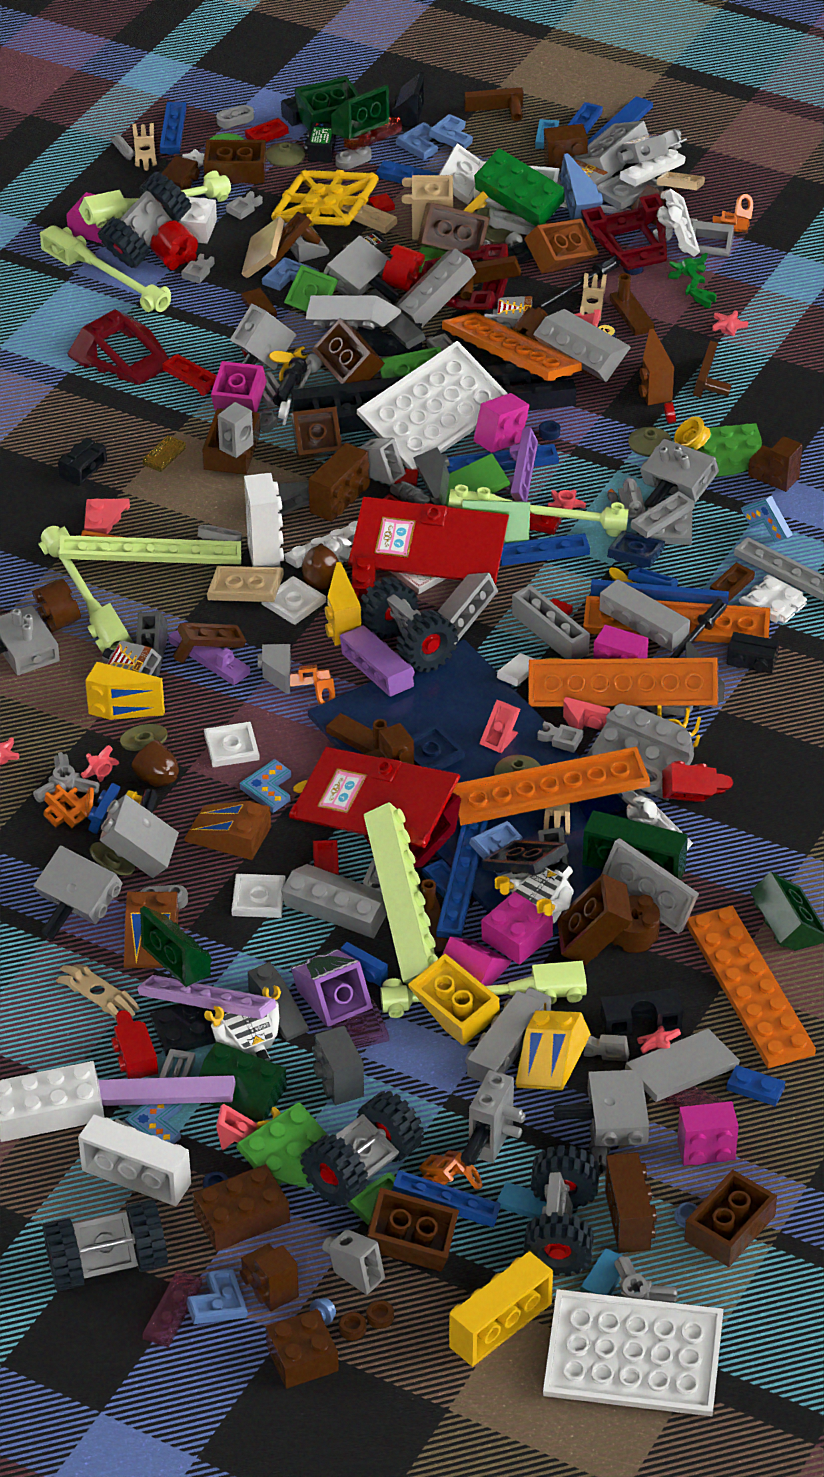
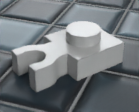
[226,191,263,219]
[182,253,215,284]
[537,721,583,753]
[584,1034,630,1061]

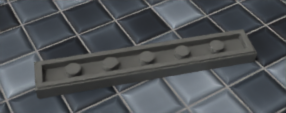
[366,289,426,349]

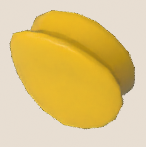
[674,416,711,450]

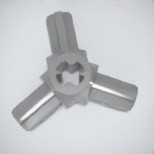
[33,752,100,802]
[614,1256,677,1303]

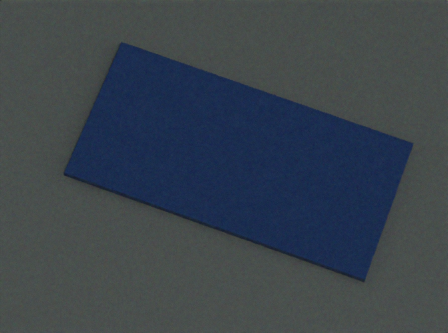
[308,639,628,935]

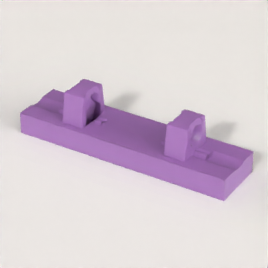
[505,427,538,502]
[168,631,250,685]

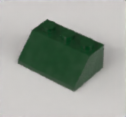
[294,76,359,130]
[331,85,389,139]
[750,871,824,951]
[140,906,212,987]
[198,1042,287,1123]

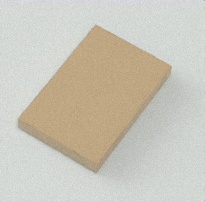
[657,172,705,190]
[242,216,284,278]
[207,566,284,602]

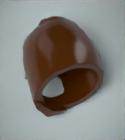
[302,543,338,591]
[131,740,179,787]

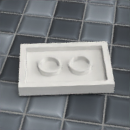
[439,143,481,205]

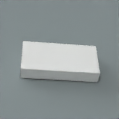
[497,653,534,686]

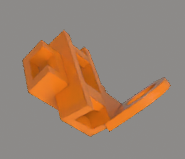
[713,194,753,233]
[290,664,335,705]
[43,784,94,828]
[419,1150,482,1190]

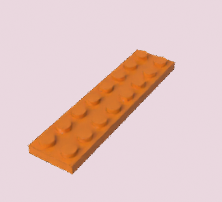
[442,312,582,381]
[583,596,770,643]
[529,658,718,707]
[453,746,650,826]
[686,905,816,1069]

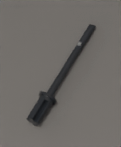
[537,255,621,308]
[669,599,727,658]

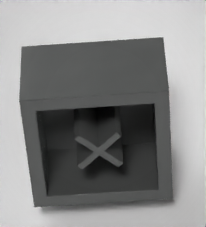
[312,1026,364,1106]

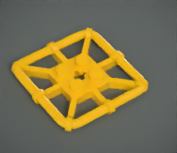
[271,169,379,226]

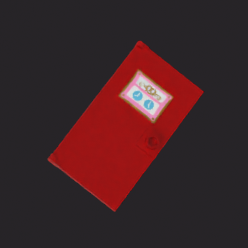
[348,497,509,585]
[289,747,460,848]

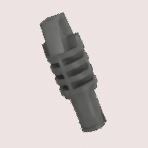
[390,481,436,505]

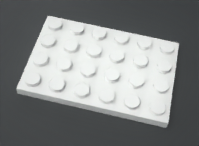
[357,341,508,470]
[543,1289,724,1416]

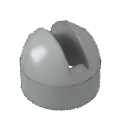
[505,232,523,247]

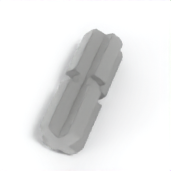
[112,134,135,160]

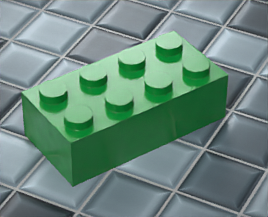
[474,148,564,226]

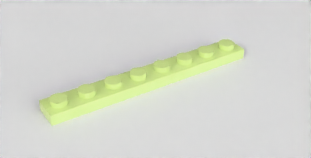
[59,535,241,565]

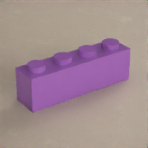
[340,625,414,697]

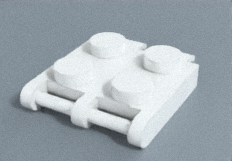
[739,575,807,623]

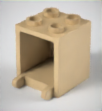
[402,175,453,240]

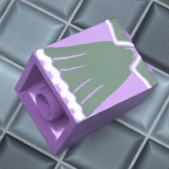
[291,948,373,1027]

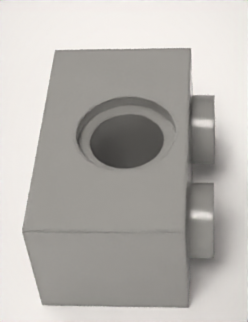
[218,402,253,458]

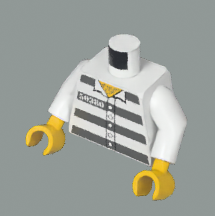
[495,862,574,924]
[204,985,281,1061]

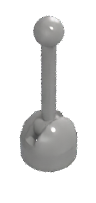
[295,354,323,389]

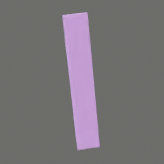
[138,975,276,1019]
[99,1076,236,1106]

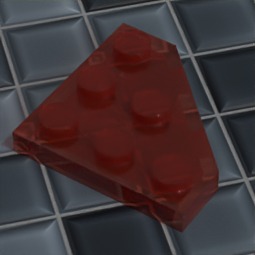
[343,117,402,150]

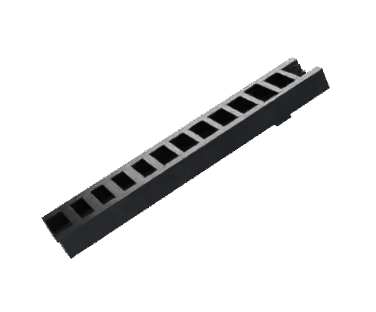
[291,361,576,434]

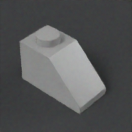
[258,644,291,693]

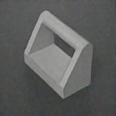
[692,220,734,257]
[283,222,329,262]

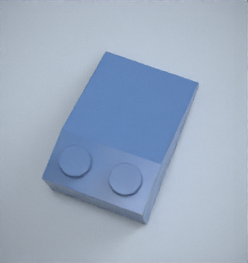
[560,153,603,225]

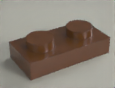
[710,562,755,602]

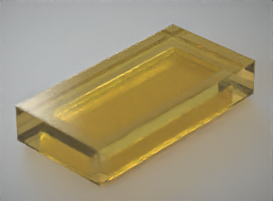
[143,435,186,472]

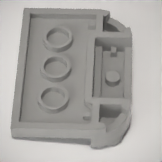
[586,704,694,801]

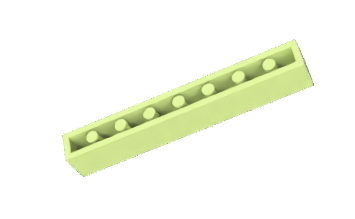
[364,802,438,985]

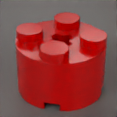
[150,220,198,270]
[382,244,425,292]

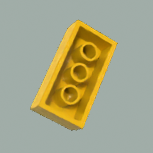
[449,1251,553,1367]

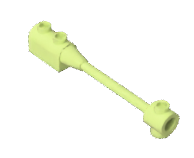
[78,171,231,228]
[40,225,171,312]
[448,485,629,537]
[38,526,134,653]
[380,961,587,1018]

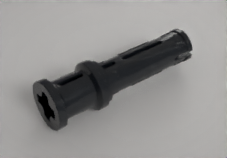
[272,357,308,406]

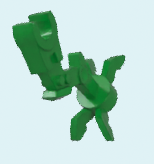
[668,253,717,308]

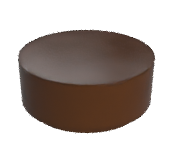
[366,1300,394,1329]
[339,1312,367,1341]

